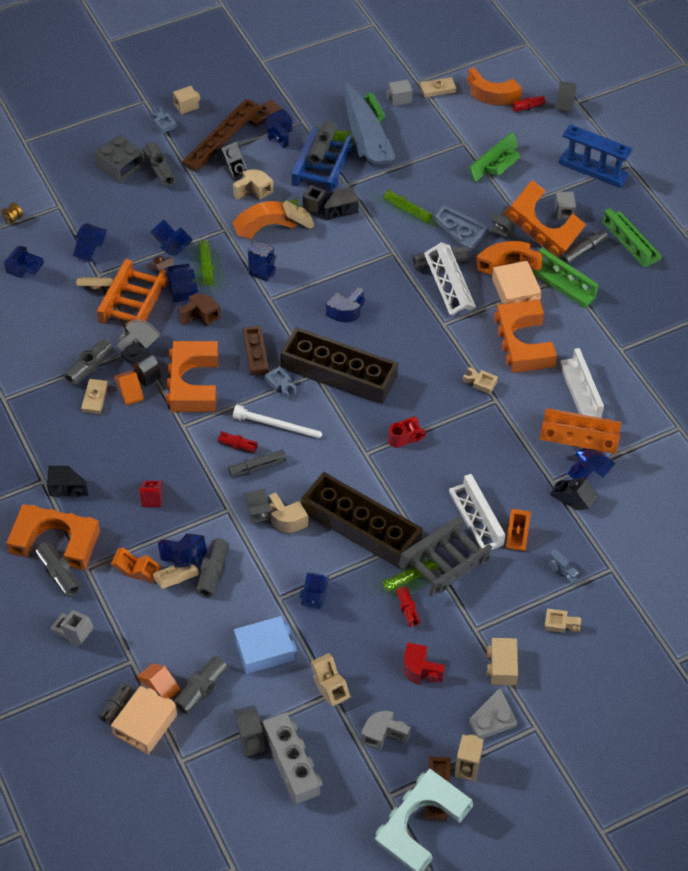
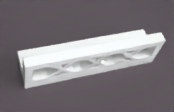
[424,243,476,316]
[560,348,604,418]
[449,474,505,550]

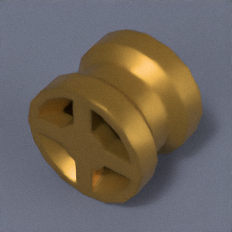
[1,202,23,224]

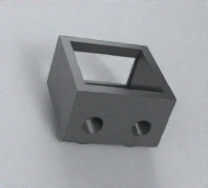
[94,135,145,184]

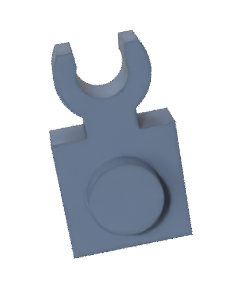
[150,107,177,134]
[265,366,296,398]
[548,549,579,584]

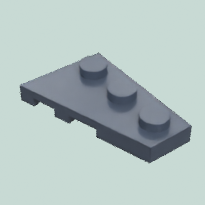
[434,205,488,253]

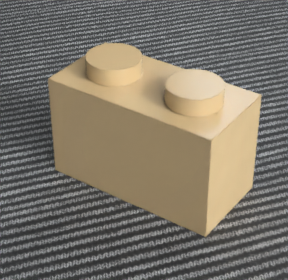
[487,638,518,686]
[454,734,484,782]

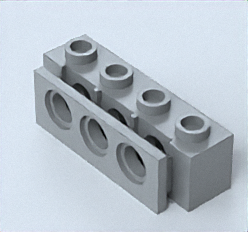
[262,712,322,804]

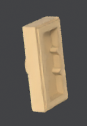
[420,77,456,98]
[282,201,315,229]
[76,277,115,289]
[81,379,108,415]
[153,560,199,589]

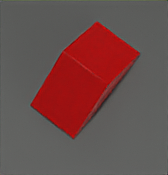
[139,481,163,507]

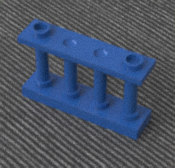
[558,124,633,188]
[291,127,354,191]

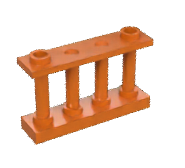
[97,259,168,324]
[539,408,621,454]

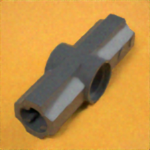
[307,120,338,165]
[143,142,176,187]
[412,246,468,270]
[63,339,114,386]
[196,538,229,599]
[35,542,81,597]
[174,656,228,714]

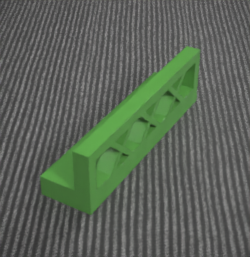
[603,208,662,267]
[531,248,599,308]

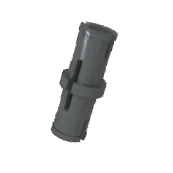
[98,682,133,724]

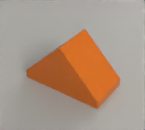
[114,370,144,406]
[506,508,531,551]
[137,663,181,700]

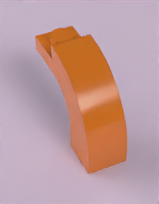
[467,67,522,106]
[232,201,297,239]
[477,241,542,276]

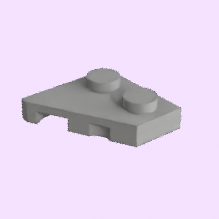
[469,689,517,739]

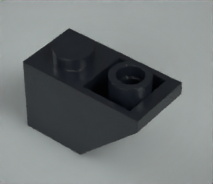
[215,142,247,180]
[303,185,334,216]
[324,186,359,220]
[47,466,89,497]
[550,478,599,510]

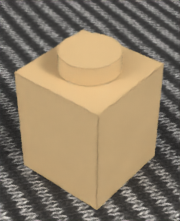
[173,86,200,114]

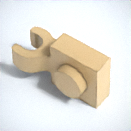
[544,608,581,633]

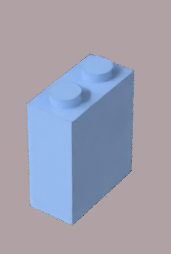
[234,616,297,674]

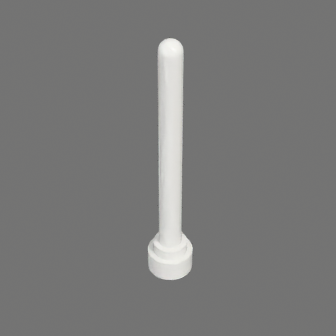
[233,404,322,438]

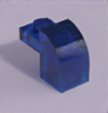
[266,109,292,148]
[150,219,193,256]
[73,223,107,262]
[4,246,44,278]
[326,287,365,323]
[568,448,616,479]
[158,533,207,568]
[299,572,330,609]

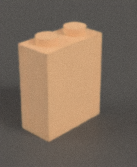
[492,261,542,304]
[111,686,177,755]

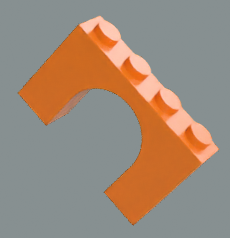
[504,180,586,258]
[494,300,557,373]
[166,341,219,412]
[6,504,100,570]

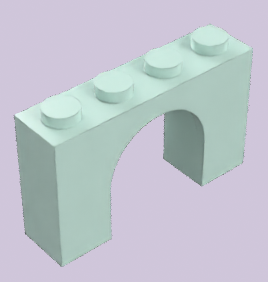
[375,769,473,871]

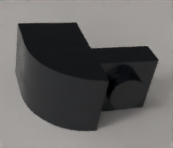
[121,343,161,387]

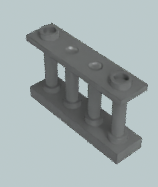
[399,516,492,597]

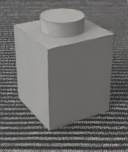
[386,80,412,106]
[555,192,576,219]

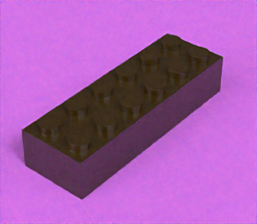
[280,327,398,404]
[301,472,423,569]

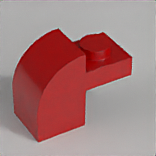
[403,642,445,685]

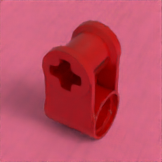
[388,416,426,448]

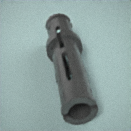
[561,230,608,265]
[228,449,287,478]

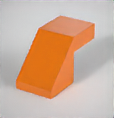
[111,547,161,583]

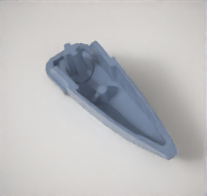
[343,83,395,165]

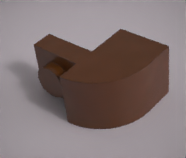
[178,294,221,326]

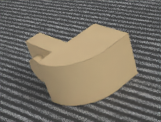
[233,170,273,200]
[269,493,308,533]
[311,653,351,707]

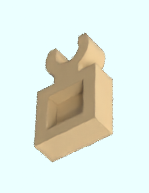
[463,368,498,394]

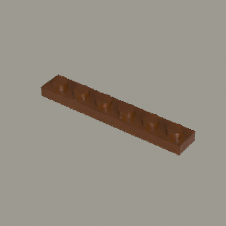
[183,98,260,172]

